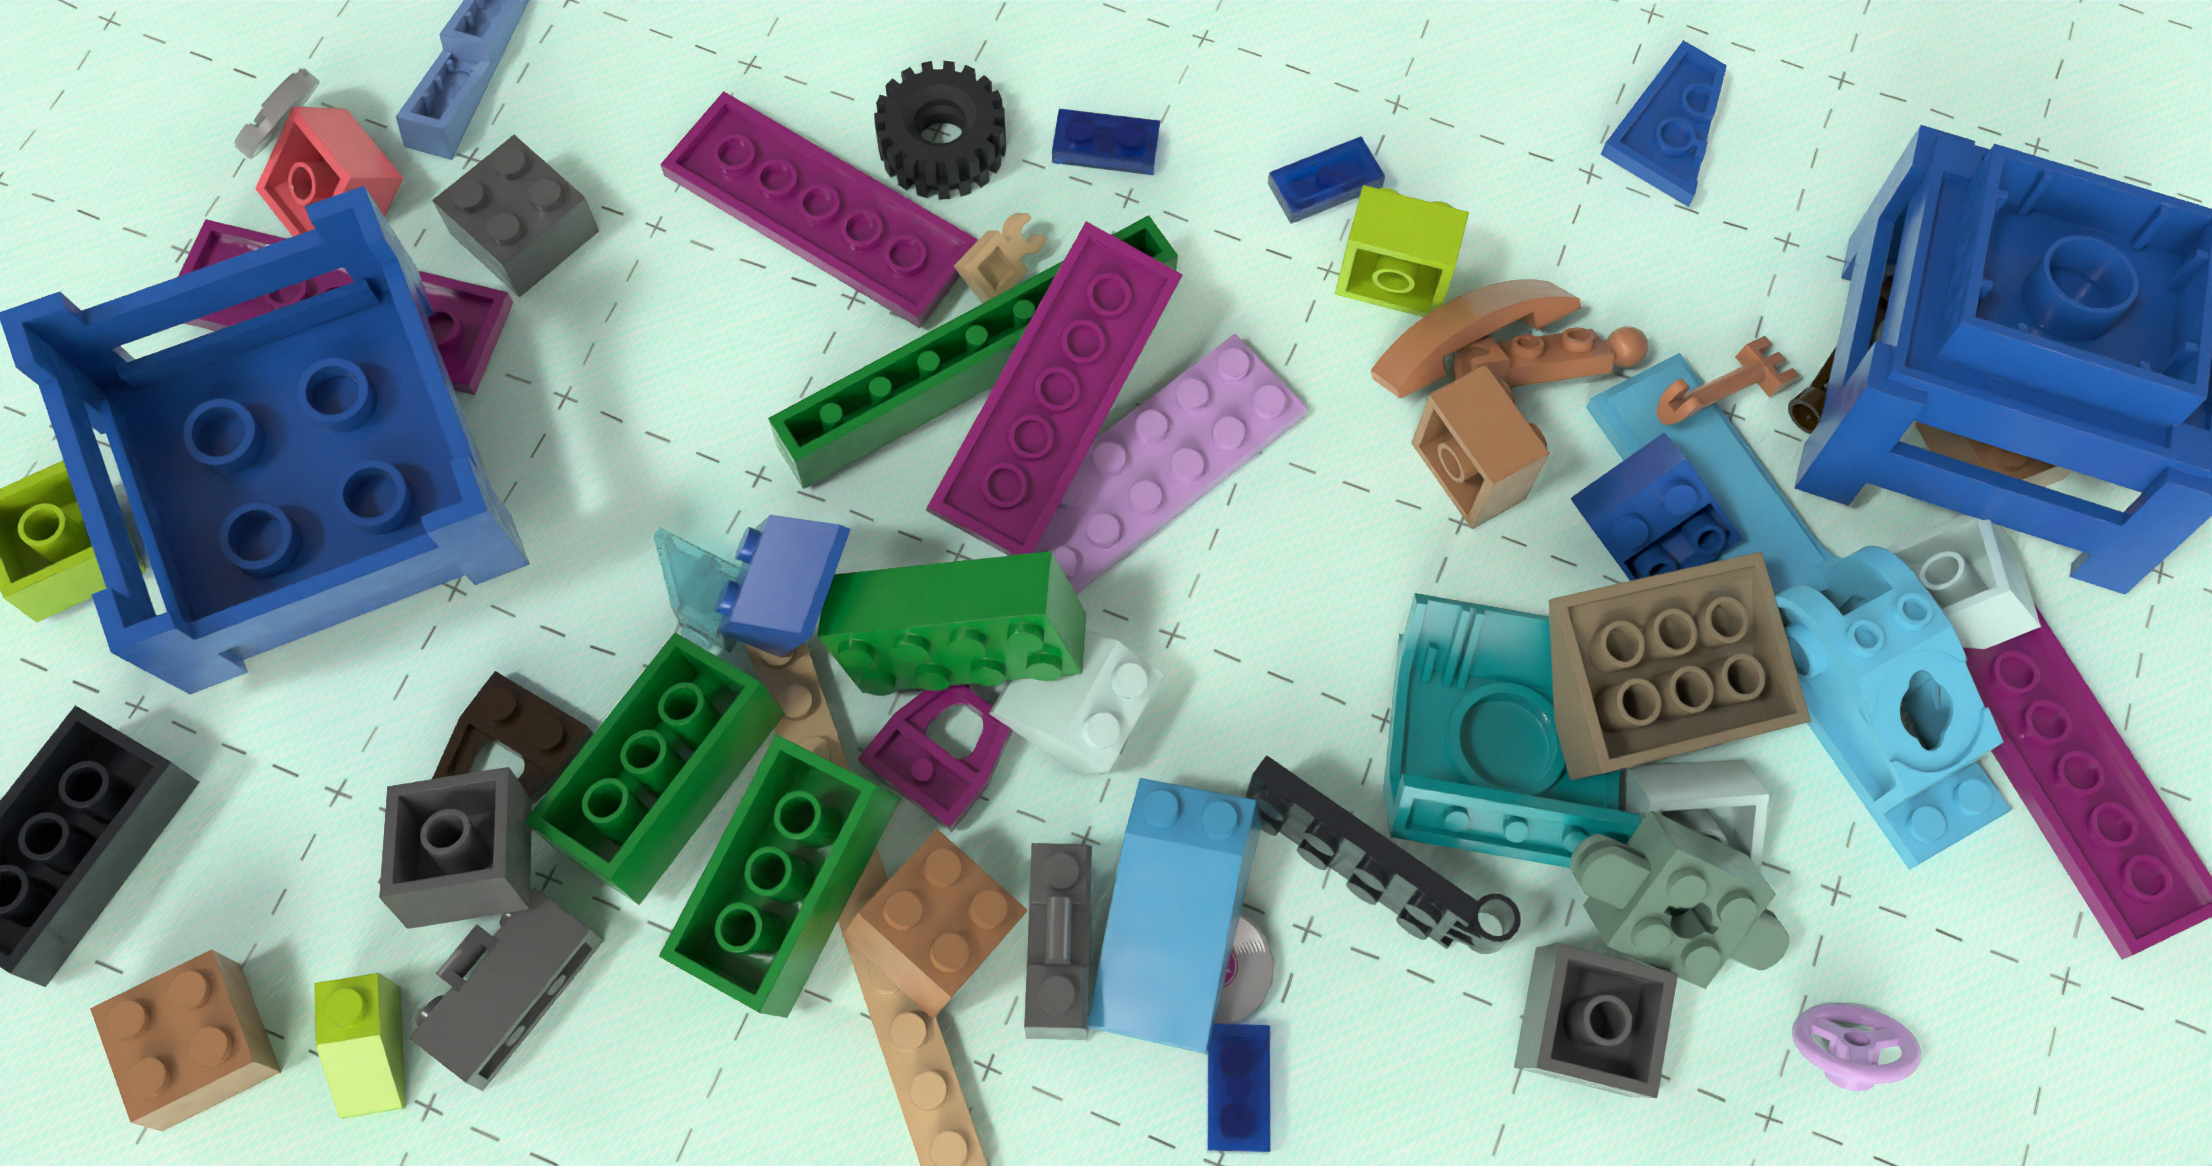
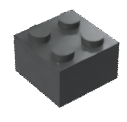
[432,134,599,298]
[379,767,532,929]
[1514,943,1678,1098]

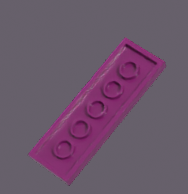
[660,91,978,328]
[178,219,513,395]
[926,221,1183,556]
[1962,604,2212,960]

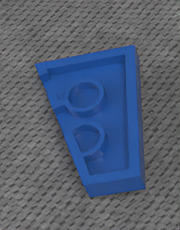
[1600,40,1727,207]

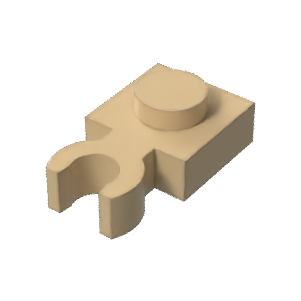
[954,213,1047,304]

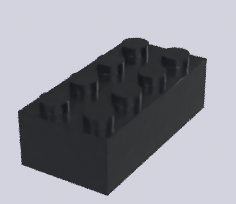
[0,705,200,987]

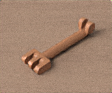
[1656,336,1800,425]

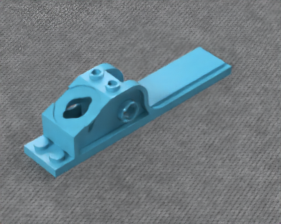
[1586,353,2012,870]

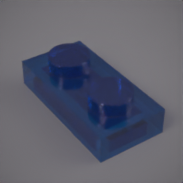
[1052,108,1160,175]
[1267,136,1385,224]
[1206,1024,1271,1155]

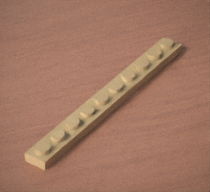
[745,642,988,1166]

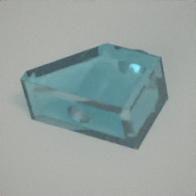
[653,527,740,653]

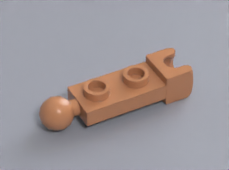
[1452,326,1649,387]

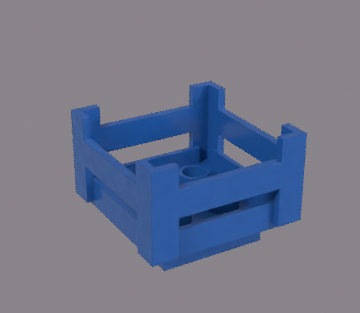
[1794,124,2212,595]
[0,186,530,695]

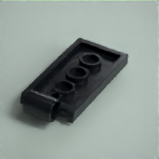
[1245,755,1521,954]

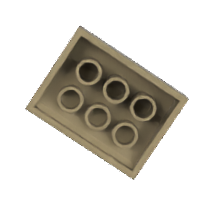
[1549,552,1811,781]

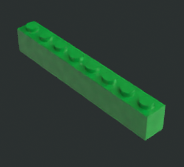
[768,215,1178,490]

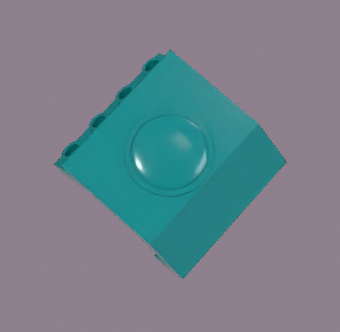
[1383,593,1642,868]

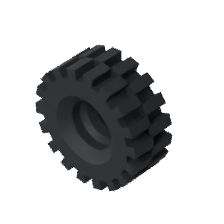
[874,60,1006,200]

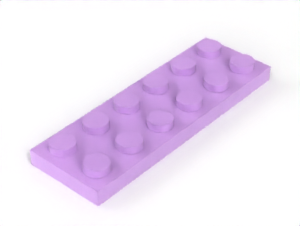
[1007,334,1307,595]

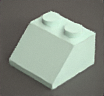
[1886,514,2041,649]
[989,629,1164,776]
[1625,759,1769,873]

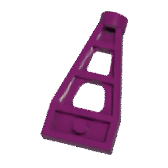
[858,684,1013,833]

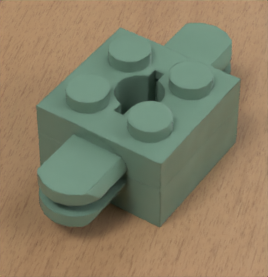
[1570,810,1789,989]

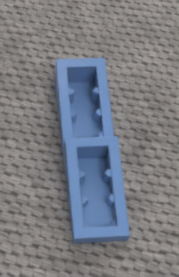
[396,0,529,160]

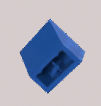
[1570,433,1743,581]

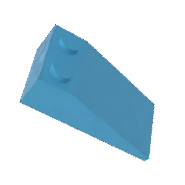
[1087,778,1262,1055]

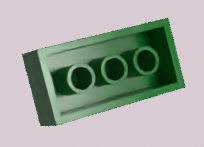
[817,551,1087,696]
[524,632,785,905]
[658,734,901,1018]

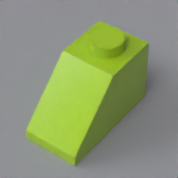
[314,973,406,1119]

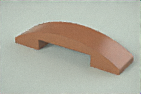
[1371,279,1581,399]

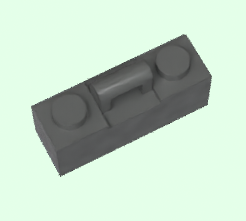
[1024,843,1092,1040]
[409,887,603,1091]

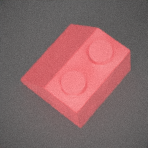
[255,107,404,236]

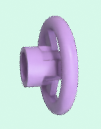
[1792,1004,1922,1091]

